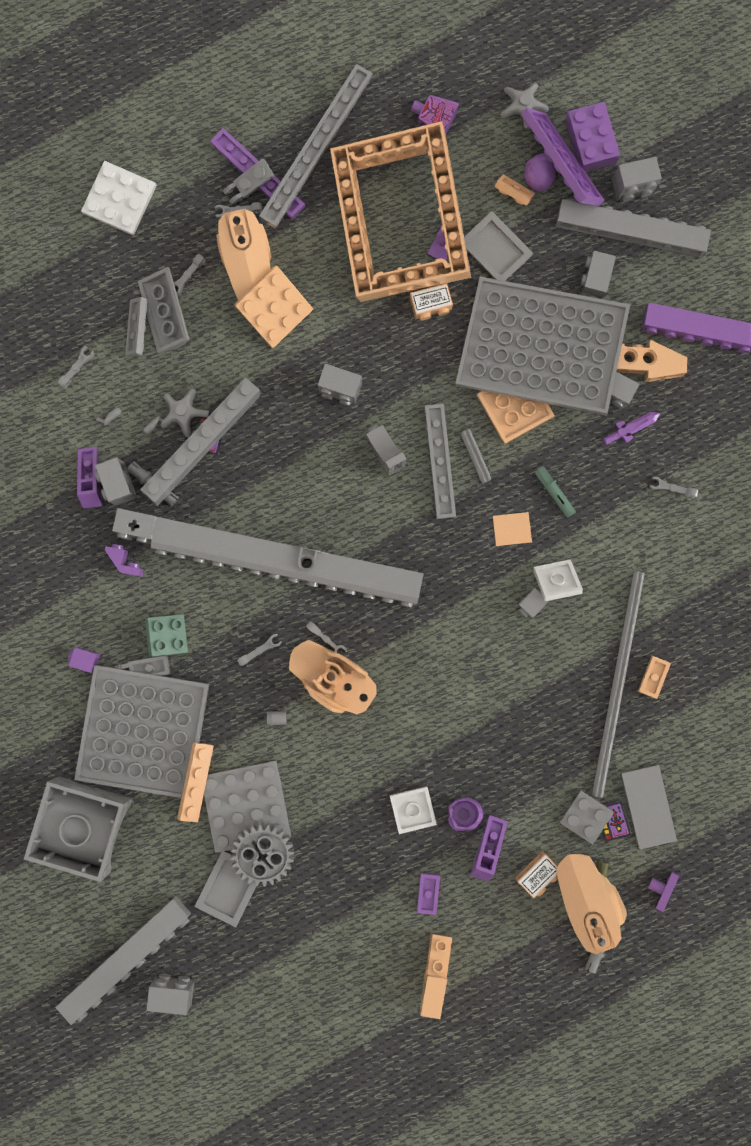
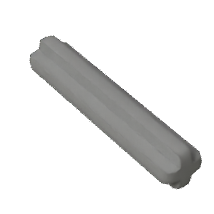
[461,429,491,483]

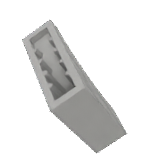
[366,425,406,476]

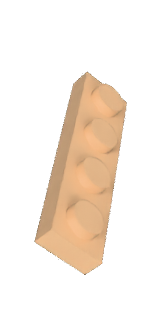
[177,742,214,822]

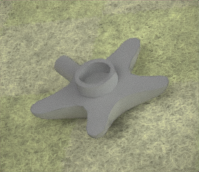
[500,83,549,130]
[161,389,209,438]

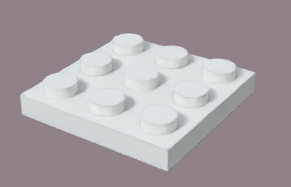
[81,161,157,236]

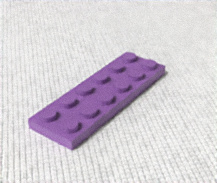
[521,108,605,206]

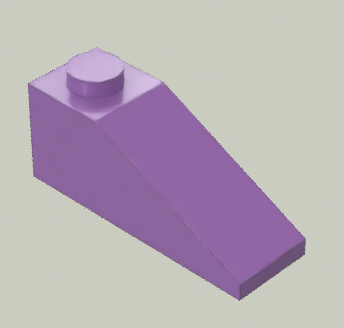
[77,447,102,508]
[470,815,508,882]

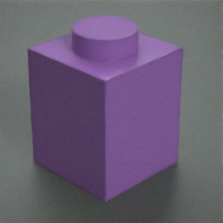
[68,647,101,673]

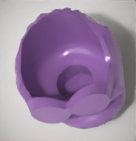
[524,153,556,192]
[448,797,483,831]

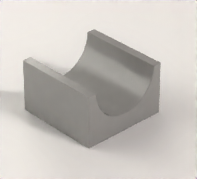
[24,776,133,882]

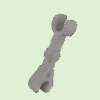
[215,202,262,219]
[174,254,205,296]
[58,346,95,389]
[649,477,698,498]
[306,621,347,654]
[237,634,282,666]

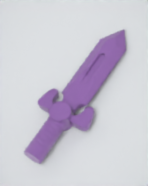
[603,412,660,445]

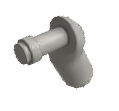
[96,407,121,426]
[143,416,163,434]

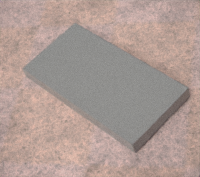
[620,764,677,850]

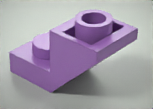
[105,544,144,577]

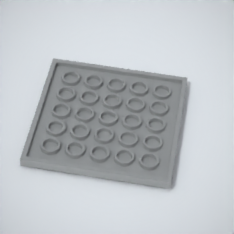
[74,665,210,798]

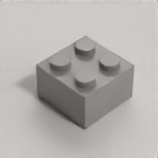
[612,157,662,202]
[318,363,362,406]
[95,457,138,506]
[146,974,195,1015]

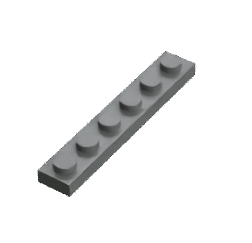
[425,404,456,519]

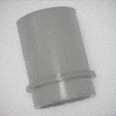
[267,710,287,726]

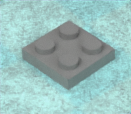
[560,790,614,845]

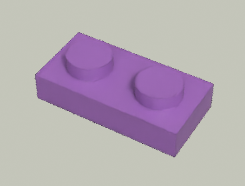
[417,872,440,915]

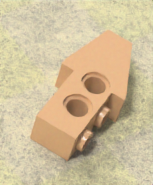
[616,340,687,382]
[420,934,452,1019]

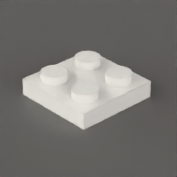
[533,559,583,601]
[390,786,437,834]

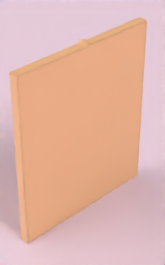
[493,512,532,546]

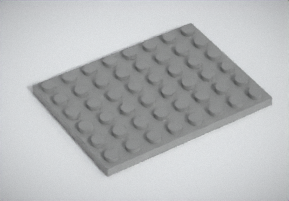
[455,277,630,416]

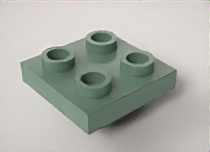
[145,614,188,657]

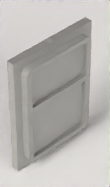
[464,211,534,281]
[194,851,262,927]

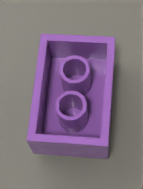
[565,102,620,172]

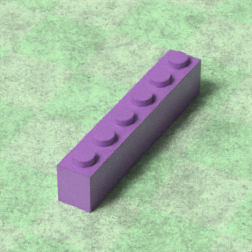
[641,303,751,353]

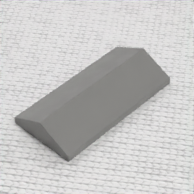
[138,267,189,353]

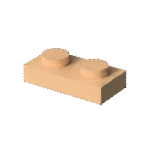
[495,174,535,206]
[638,656,671,699]

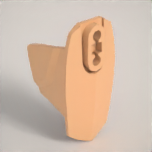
[216,209,272,300]
[289,640,377,714]
[556,854,627,954]

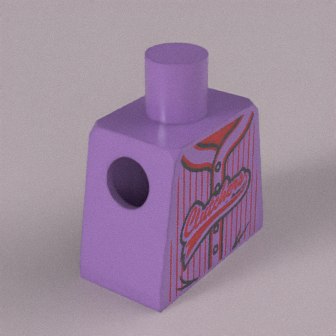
[411,95,459,134]

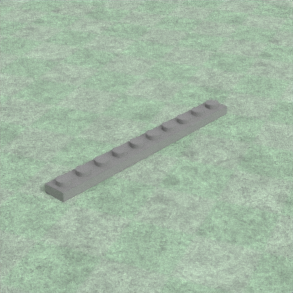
[259,64,373,229]

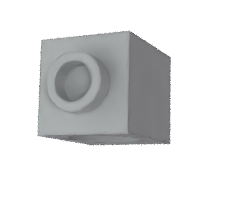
[517,588,549,618]

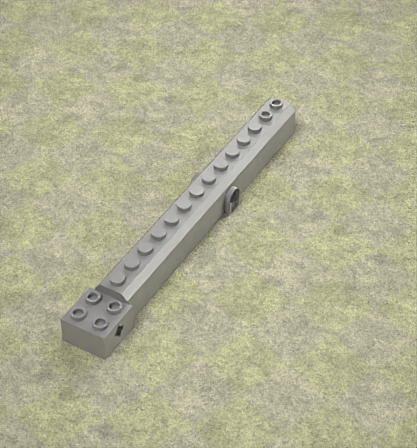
[112,508,424,607]

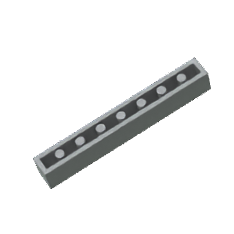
[555,198,711,257]
[140,377,260,506]
[55,896,191,1025]

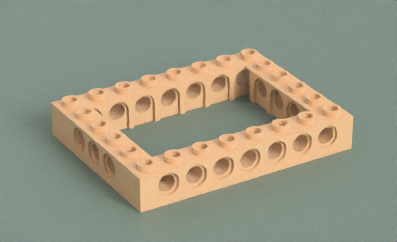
[330,121,471,302]

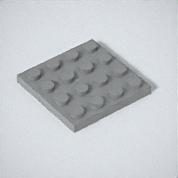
[204,760,292,853]

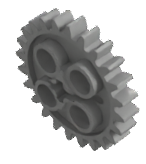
[230,822,294,887]

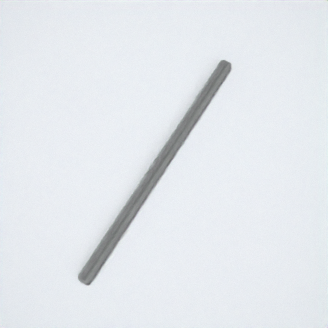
[592,571,645,798]

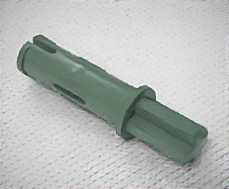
[535,466,576,518]

